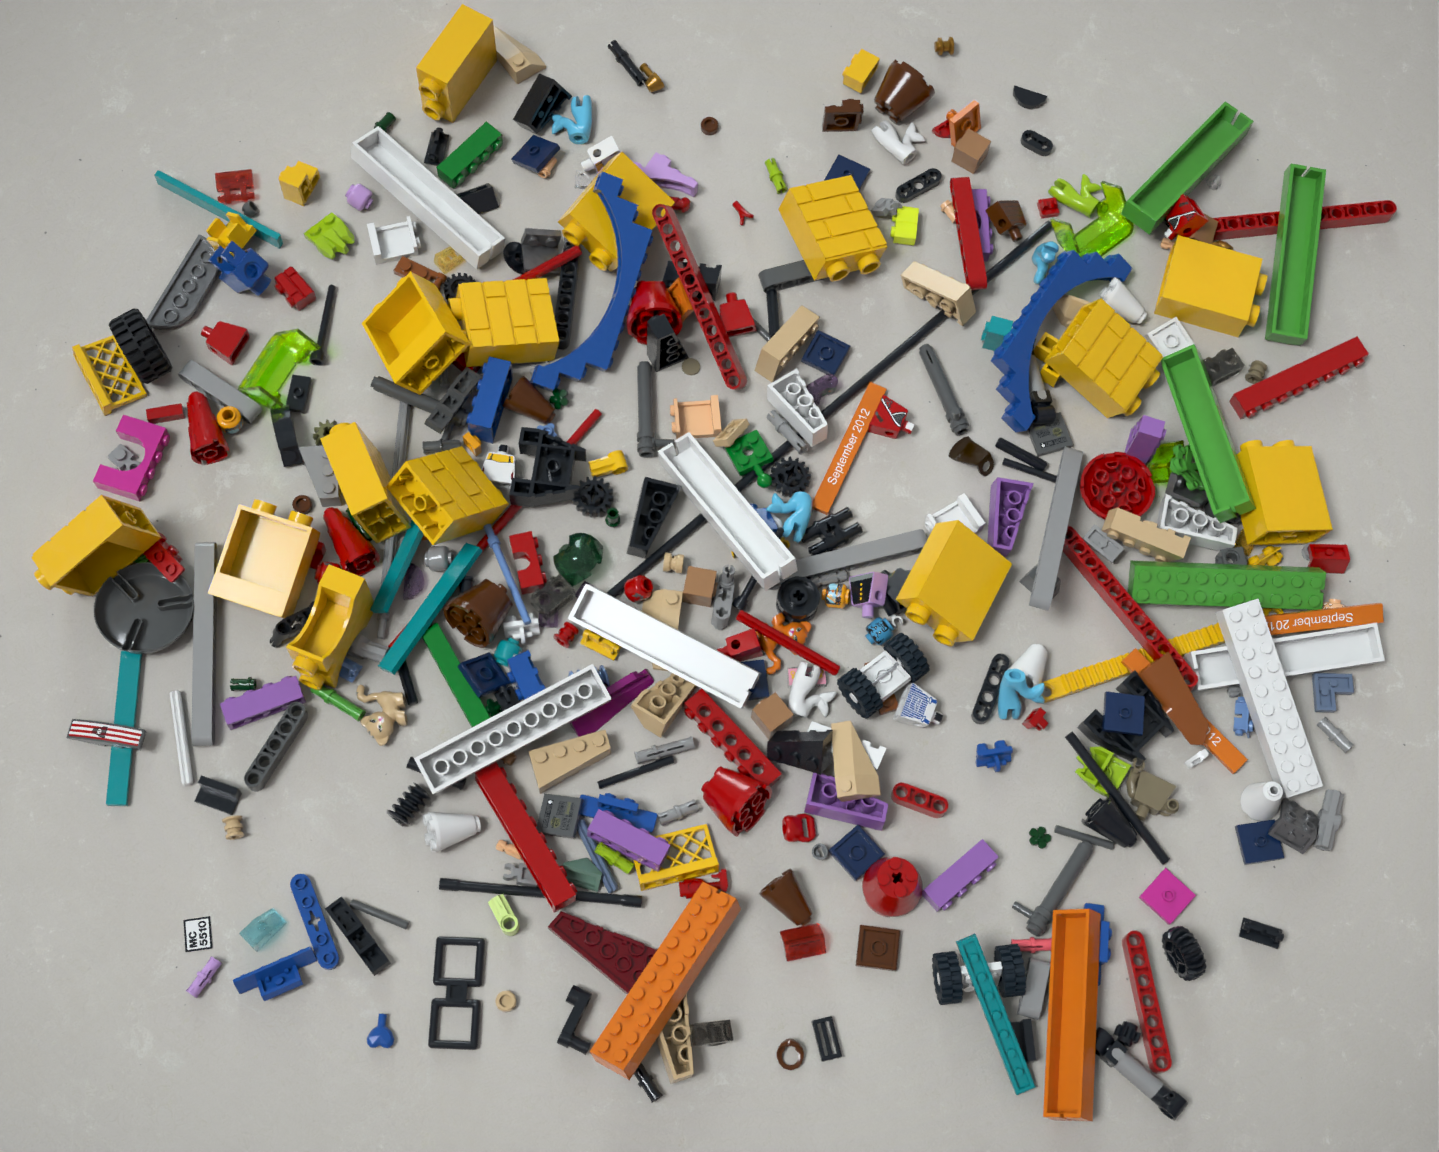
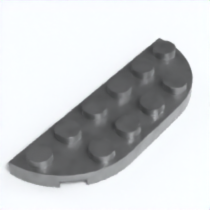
[146,234,219,330]

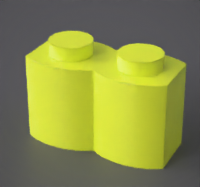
[890,206,919,245]

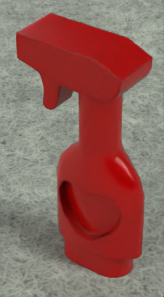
[679,869,728,899]

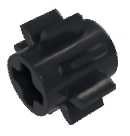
[1114,1021,1141,1047]

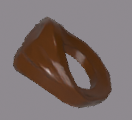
[777,1038,804,1070]

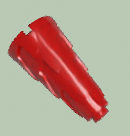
[187,391,230,465]
[323,507,380,576]

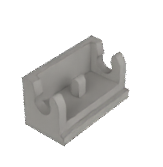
[1082,524,1124,563]

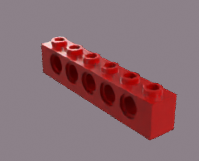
[684,688,782,787]

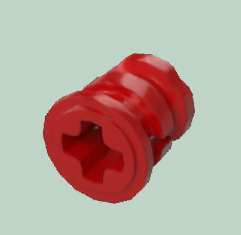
[553,622,579,648]

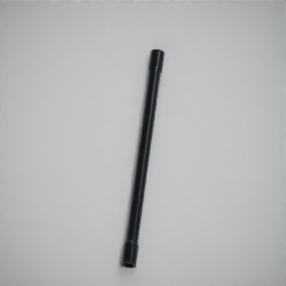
[439,878,642,908]

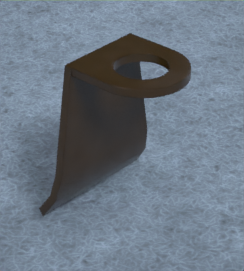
[948,436,994,476]

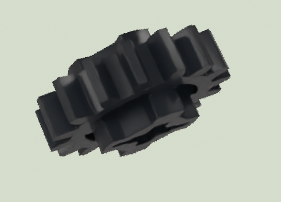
[770,456,811,498]
[573,476,614,517]

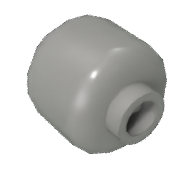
[424,546,454,571]

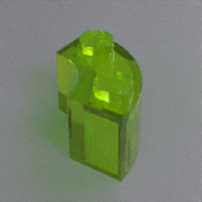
[1147,440,1184,483]

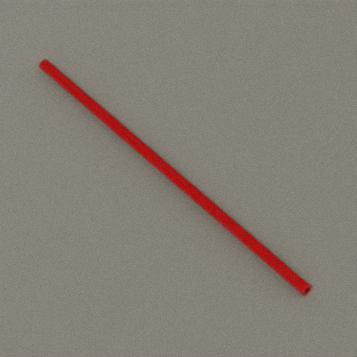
[388,409,602,649]

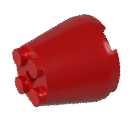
[627,280,683,345]
[701,766,772,837]
[862,856,923,917]

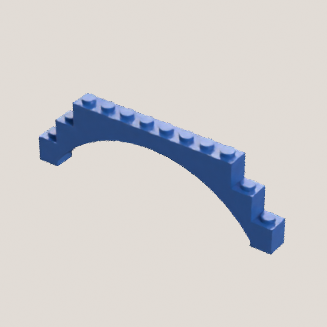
[530,171,653,391]
[990,250,1133,433]

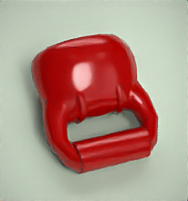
[782,813,816,842]

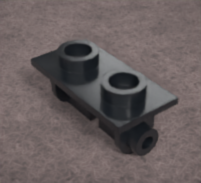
[424,127,449,166]
[494,685,520,711]
[1239,917,1284,949]

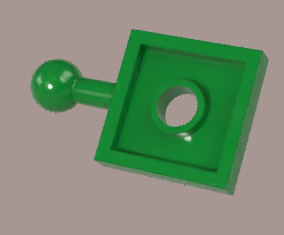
[724,430,773,488]

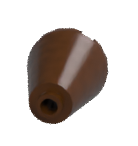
[502,376,556,424]
[759,868,813,927]

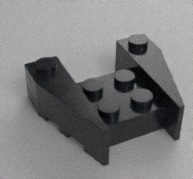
[509,427,587,507]
[1077,670,1174,766]

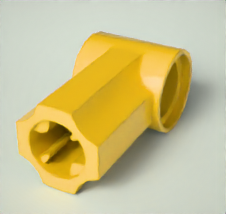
[588,450,629,477]

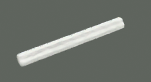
[170,690,193,786]

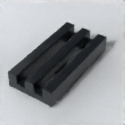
[811,1016,842,1062]

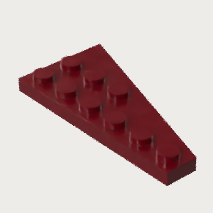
[548,911,658,994]

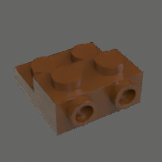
[822,99,864,132]

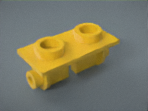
[1247,545,1283,566]
[580,629,622,661]

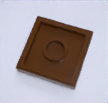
[855,925,900,972]

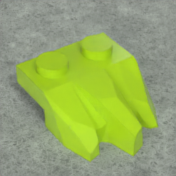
[303,212,355,260]
[1075,746,1131,797]

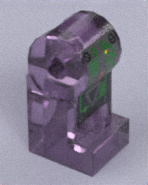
[806,374,838,406]

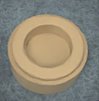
[495,991,516,1012]

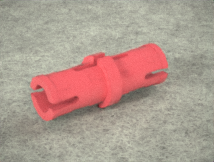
[1011,937,1052,953]

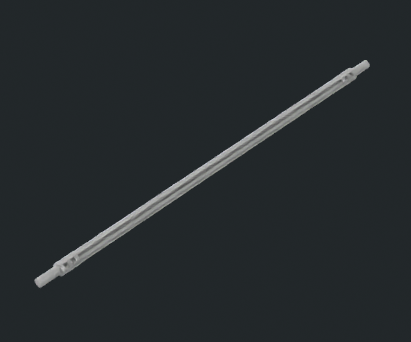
[377,401,411,639]

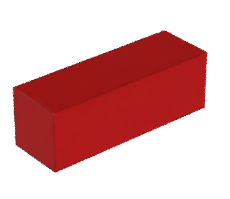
[146,403,185,424]

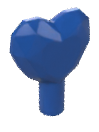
[367,1014,394,1048]

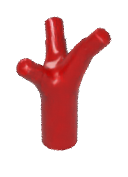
[732,201,754,225]

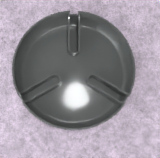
[94,562,194,654]

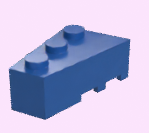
[507,650,546,701]

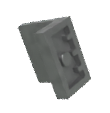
[521,228,562,273]
[1165,471,1209,507]
[1268,798,1318,854]

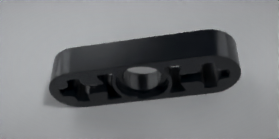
[895,168,941,203]

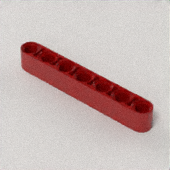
[950,177,987,290]
[1122,930,1172,1074]

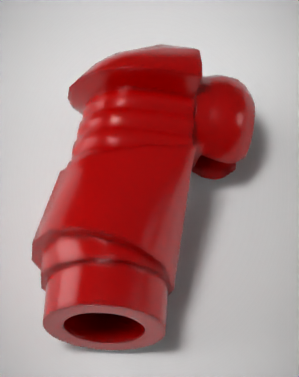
[669,196,690,213]

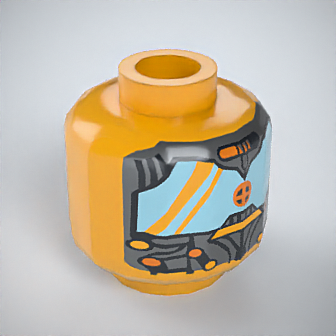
[217,406,243,434]
[822,583,851,609]

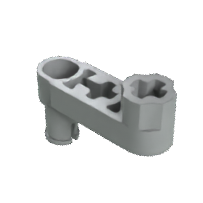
[711,565,735,630]

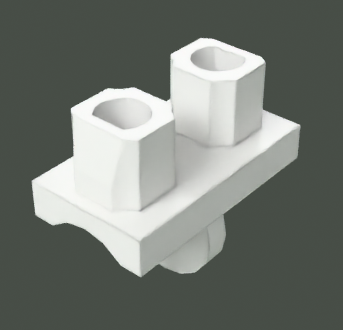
[503,613,540,644]

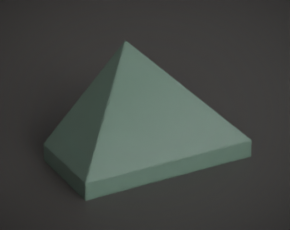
[562,858,602,892]

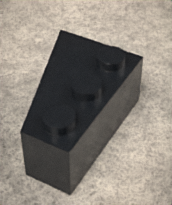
[513,74,572,134]
[663,261,722,301]
[767,730,833,775]

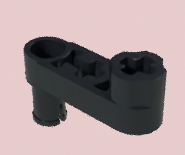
[270,601,315,648]
[557,985,592,1055]

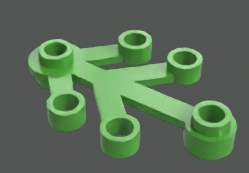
[1170,444,1205,491]

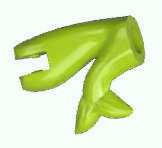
[1048,174,1102,218]

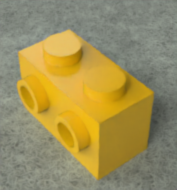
[842,49,880,93]

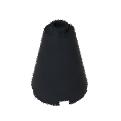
[1081,794,1137,848]

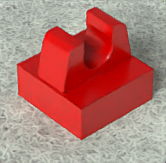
[1037,197,1060,219]
[1022,707,1049,731]

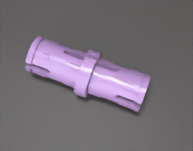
[186,956,222,998]

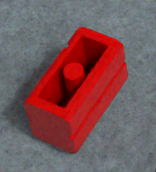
[274,266,316,311]

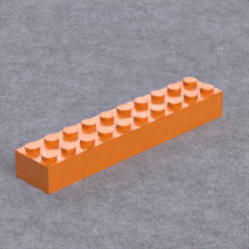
[589,882,741,1080]
[1043,909,1101,1121]

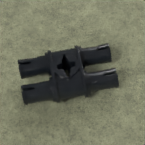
[801,507,863,556]

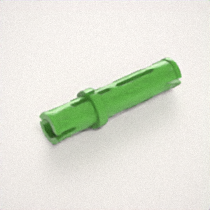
[310,685,366,722]

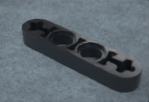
[971,653,1009,724]

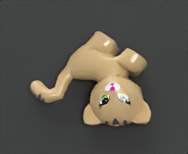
[356,685,408,746]

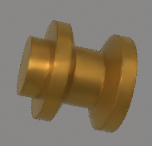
[934,37,954,55]

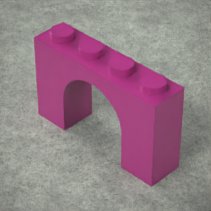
[93,415,170,502]

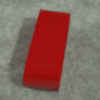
[891,782,948,818]

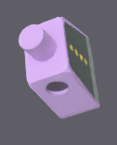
[849,572,888,618]

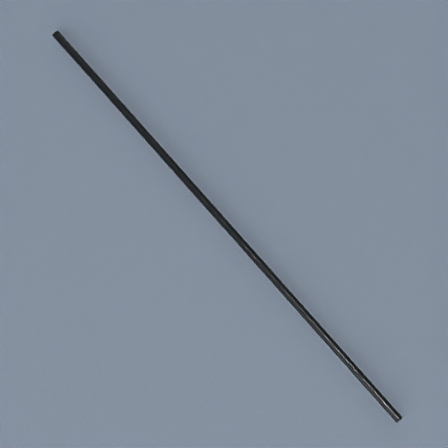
[607,221,1054,597]

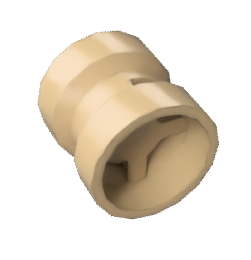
[663,553,684,573]

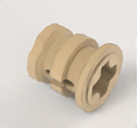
[222,815,244,840]

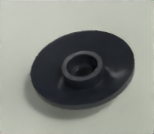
[503,242,527,274]

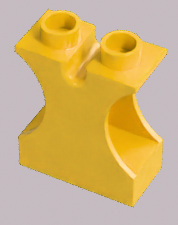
[286,564,374,690]

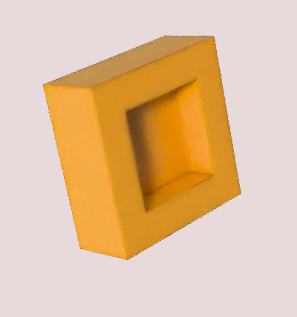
[463,432,482,456]

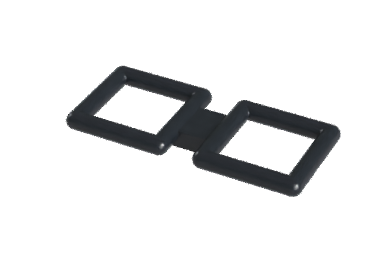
[428,936,485,1050]

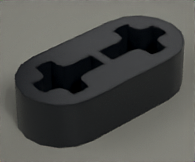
[1020,130,1053,156]

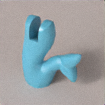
[551,95,592,144]
[1032,241,1059,284]
[766,491,813,543]
[998,669,1045,719]

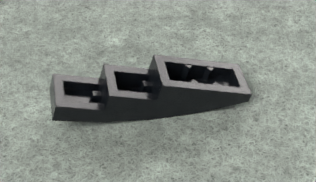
[325,896,391,976]

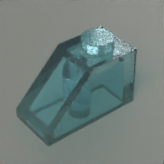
[239,908,287,952]

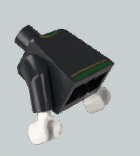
[881,568,910,628]

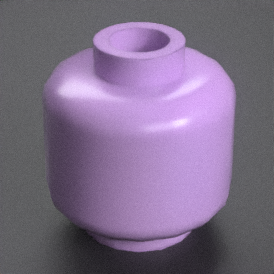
[345,183,373,211]

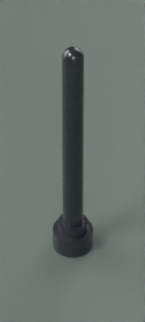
[309,284,336,366]
[732,527,784,611]

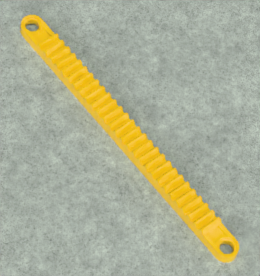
[1042,608,1284,703]

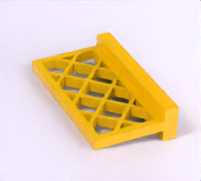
[72,335,147,416]
[633,824,719,891]

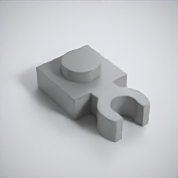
[871,198,903,216]
[107,444,140,470]
[503,863,537,887]

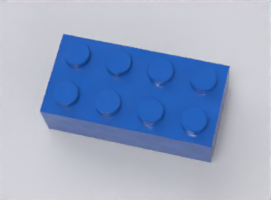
[467,357,513,444]

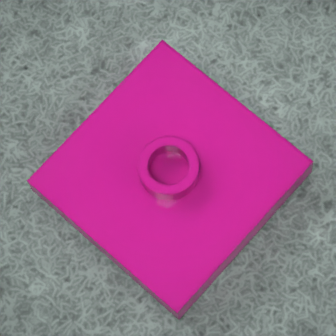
[1139,868,1196,925]

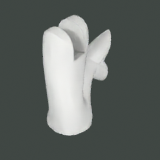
[871,120,925,165]
[788,661,836,718]

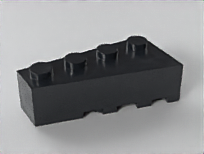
[647,314,689,372]

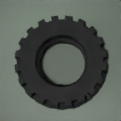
[109,308,173,384]

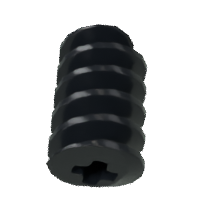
[387,782,431,827]

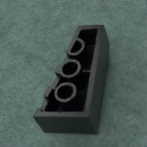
[626,477,682,558]

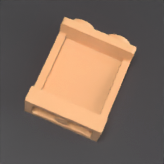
[670,395,721,440]

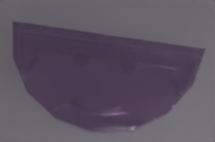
[403,563,425,600]

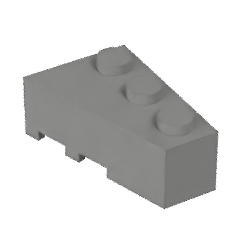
[298,445,342,507]

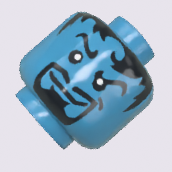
[865,617,894,646]

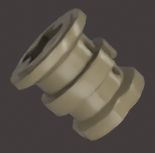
[1245,360,1268,384]

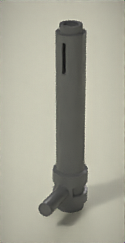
[919,344,969,436]
[637,361,675,458]
[370,376,469,441]
[1012,840,1093,937]

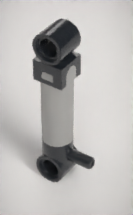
[1029,338,1056,424]
[1095,1027,1188,1121]

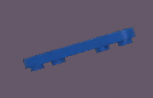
[290,874,340,970]

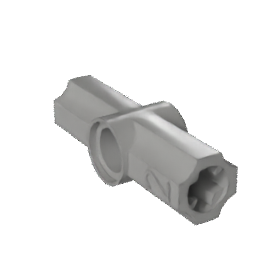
[347,635,389,663]
[1313,789,1344,851]

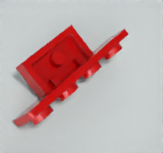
[143,532,185,583]

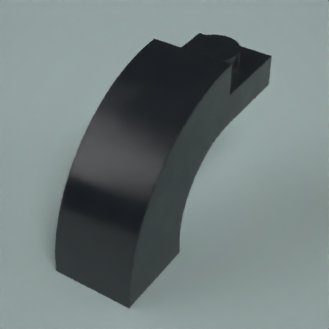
[270,405,303,467]

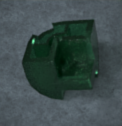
[553,533,603,588]

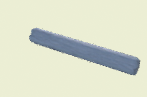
[577,819,618,893]

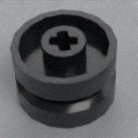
[776,576,820,623]

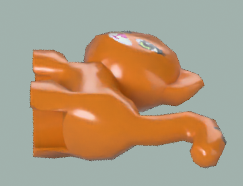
[756,612,812,675]

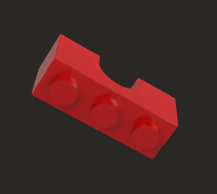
[509,531,547,595]

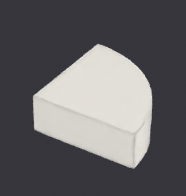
[1185,749,1209,769]

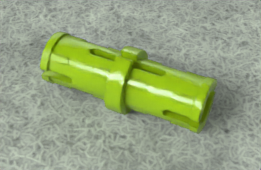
[764,158,788,194]
[594,841,634,874]

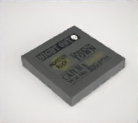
[1027,412,1074,457]
[536,793,584,839]

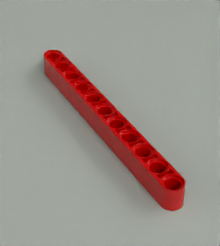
[1213,200,1397,241]
[652,204,747,389]
[1063,525,1198,692]

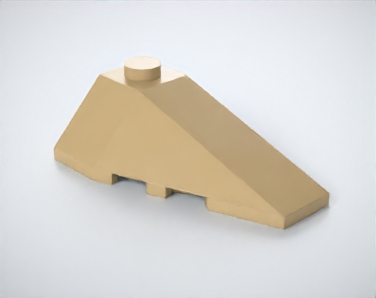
[494,26,546,84]
[642,589,683,672]
[631,673,697,738]
[831,721,881,802]

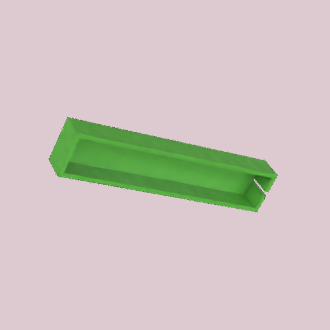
[1121,101,1254,235]
[1265,163,1326,346]
[1161,344,1256,523]
[1128,560,1326,610]

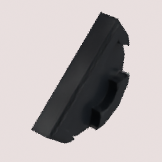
[1013,85,1047,109]

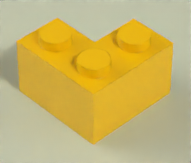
[278,161,320,206]
[1034,332,1061,388]

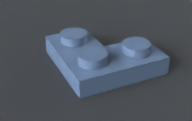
[1312,673,1354,713]

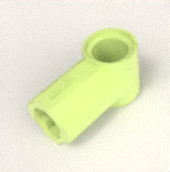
[488,894,520,936]

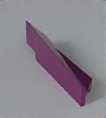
[570,669,654,737]

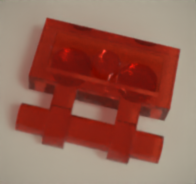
[215,169,255,204]

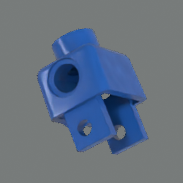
[208,241,271,296]

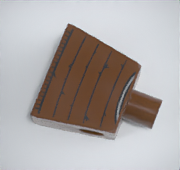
[985,200,1027,242]

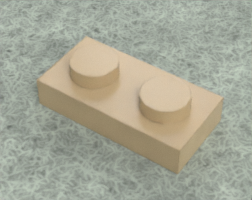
[713,419,750,447]

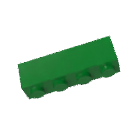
[436,121,503,189]

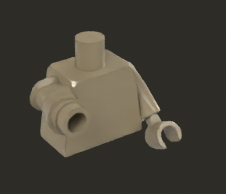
[1126,758,1179,821]

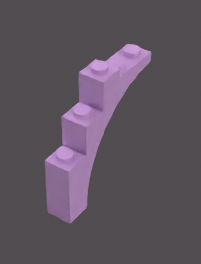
[598,152,698,197]

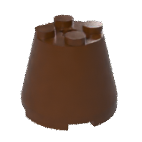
[874,59,935,124]
[443,579,513,648]

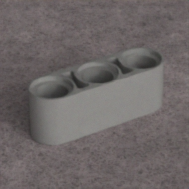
[1017,957,1050,1020]

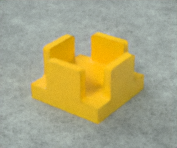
[206,212,257,257]

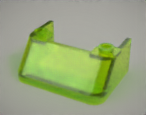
[1050,181,1134,257]
[237,329,321,409]

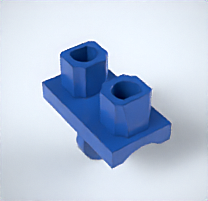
[975,740,1013,772]

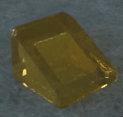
[1233,529,1255,557]

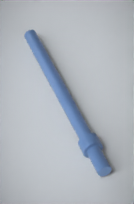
[484,524,531,625]

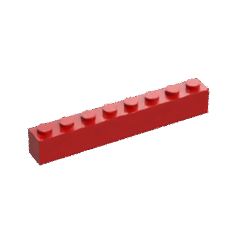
[1229,336,1369,419]
[475,762,577,913]

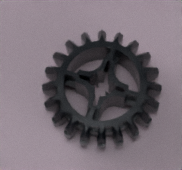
[1162,926,1206,981]

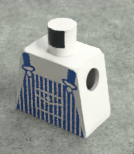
[893,683,943,728]

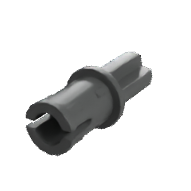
[422,439,461,454]

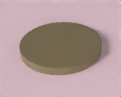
[682,358,700,376]

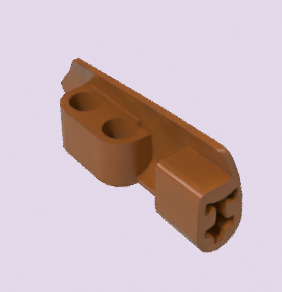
[1138,652,1209,745]

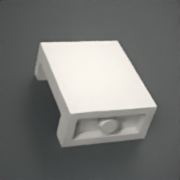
[367,216,421,264]
[924,493,985,534]

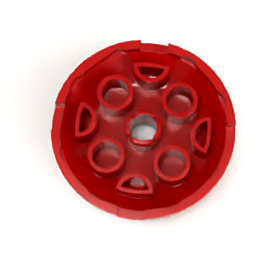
[1080,452,1155,520]

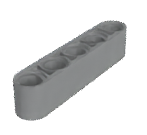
[178,360,263,424]

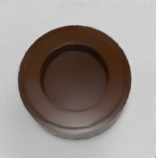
[701,117,718,135]
[292,495,312,515]

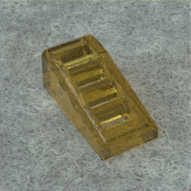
[434,246,465,274]

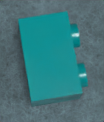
[981,316,1013,351]

